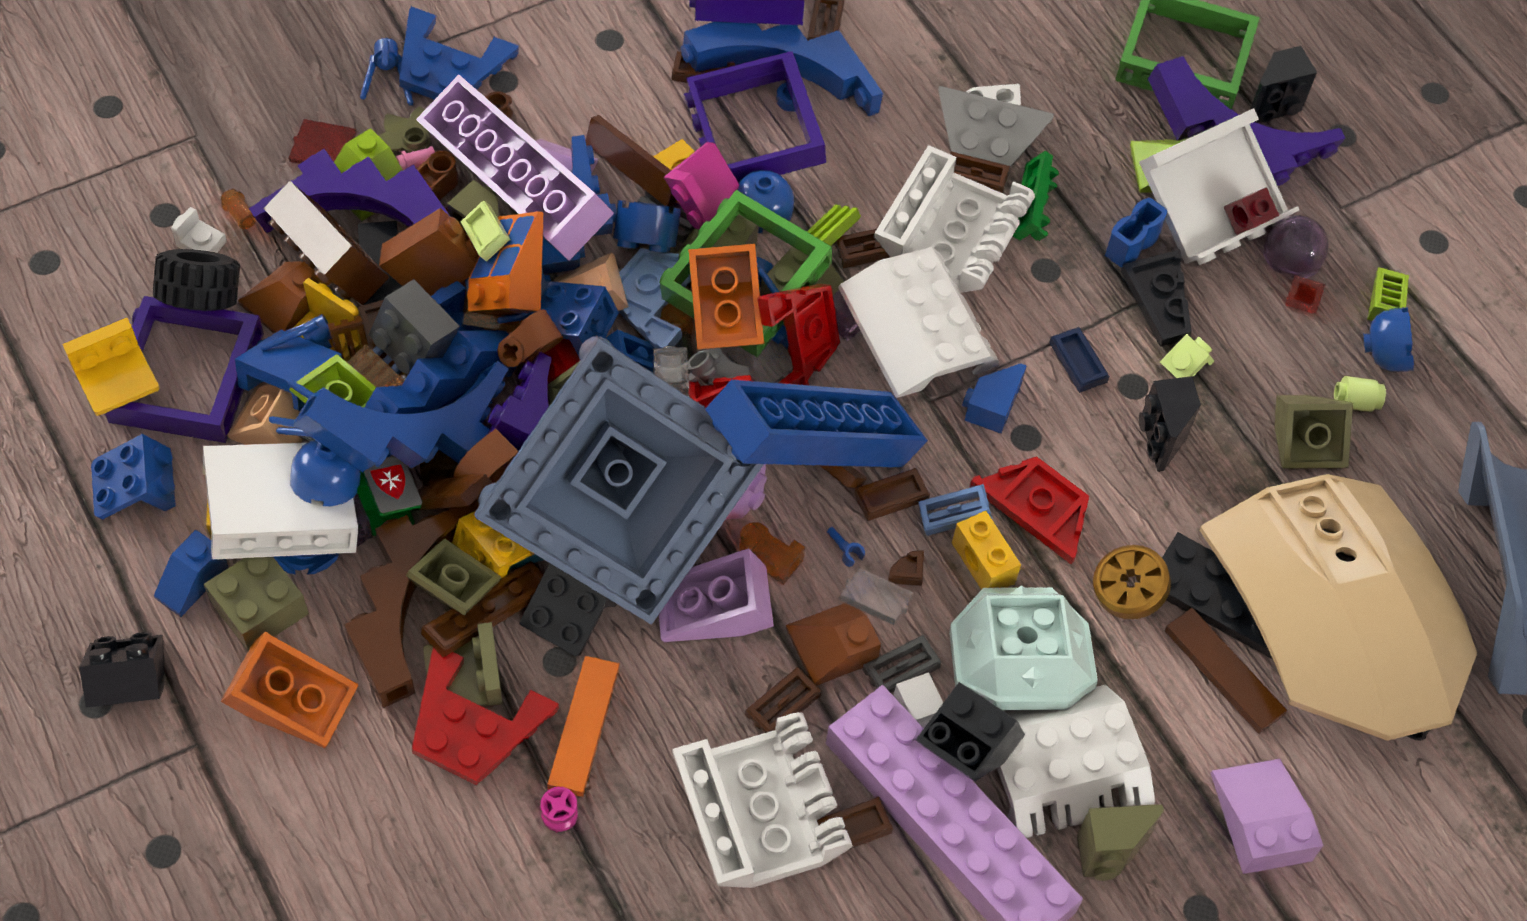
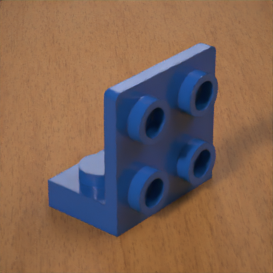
[532,281,619,356]

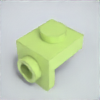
[1160,334,1214,378]

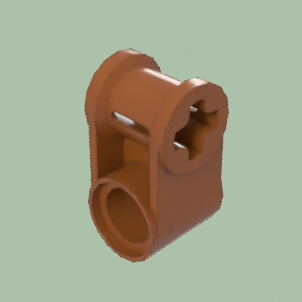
[417,150,459,201]
[498,309,563,367]

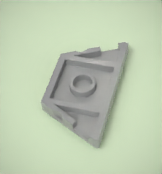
[938,86,1054,168]

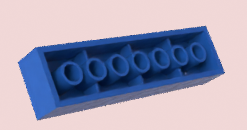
[705,380,928,467]

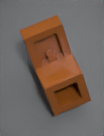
[454,429,519,500]

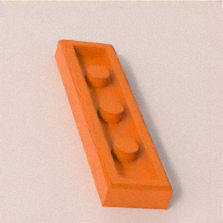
[547,656,620,797]

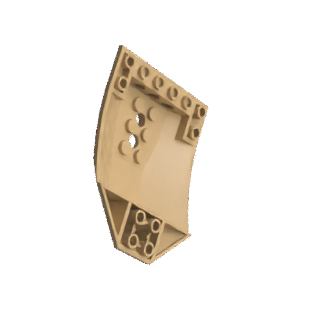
[1200,474,1477,741]

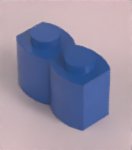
[1105,197,1168,268]

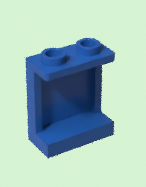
[235,329,342,411]

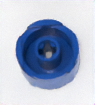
[613,200,681,253]

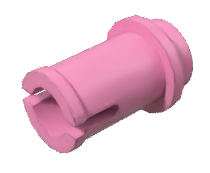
[396,146,435,170]

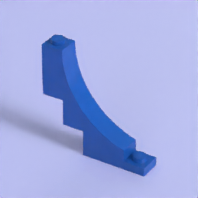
[681,22,883,116]

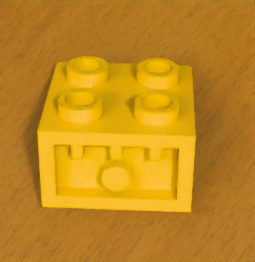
[294,278,362,364]
[62,318,160,416]
[452,511,534,579]

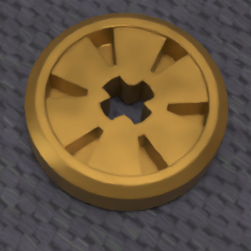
[1093,545,1171,619]

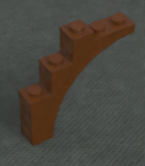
[344,500,479,708]

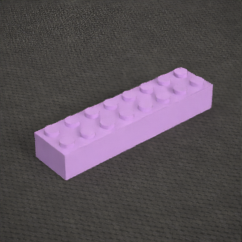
[416,75,614,261]
[826,685,1083,921]

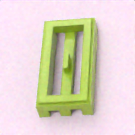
[807,204,861,246]

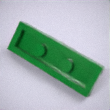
[1013,151,1059,241]

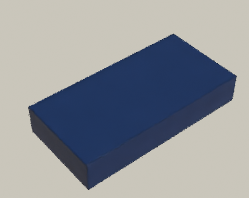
[1049,327,1110,393]

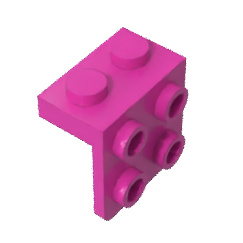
[664,142,739,229]

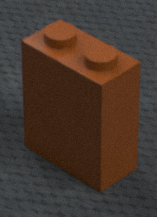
[379,208,479,296]

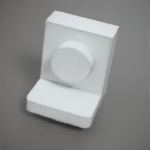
[171,207,227,253]

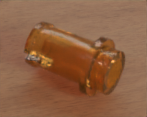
[220,189,257,229]

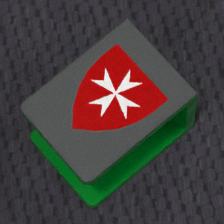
[356,456,422,536]

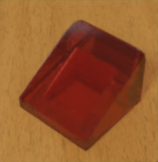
[1285,275,1326,315]

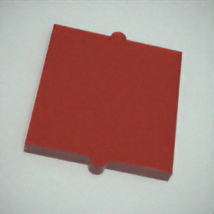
[289,119,357,164]

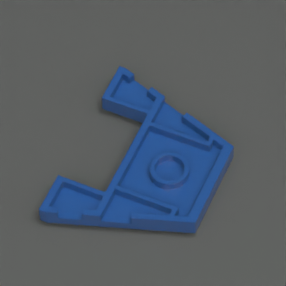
[399,6,519,100]

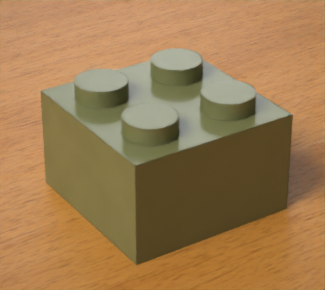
[204,557,309,651]

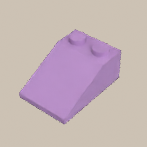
[659,548,774,642]
[1210,759,1323,874]

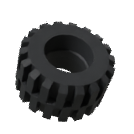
[153,249,240,311]

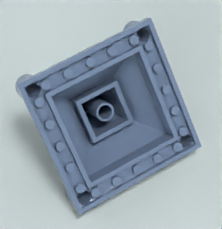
[474,336,764,625]

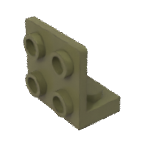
[423,622,503,707]

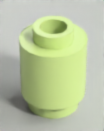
[1334,376,1386,412]

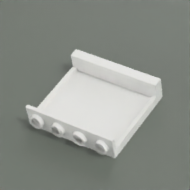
[1139,108,1300,265]
[203,443,358,560]

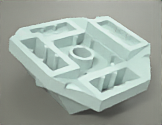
[949,586,1098,710]

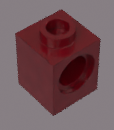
[1223,187,1280,235]

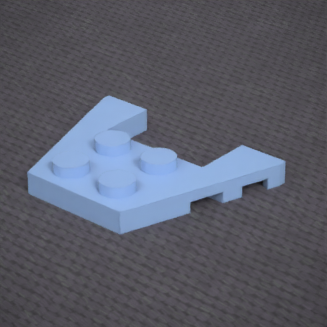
[618,248,691,357]

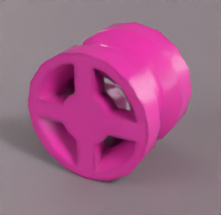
[541,787,578,832]

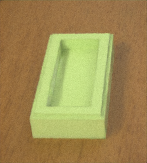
[460,201,511,262]

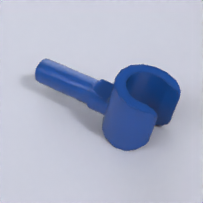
[827,527,865,567]

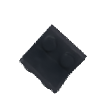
[520,563,617,656]

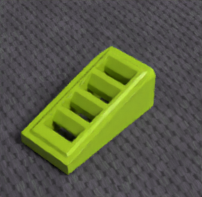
[1367,267,1409,321]

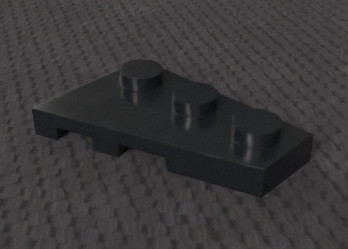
[1121,249,1192,347]

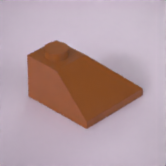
[238,261,327,334]
[786,602,881,686]

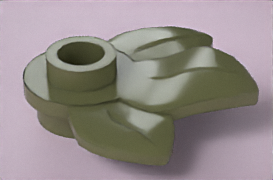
[378,107,431,153]

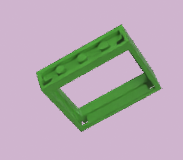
[1115,0,1260,110]
[659,190,832,357]

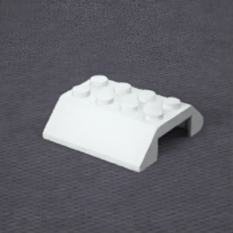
[874,145,1035,293]
[838,247,999,398]
[997,685,1155,838]
[672,712,853,888]

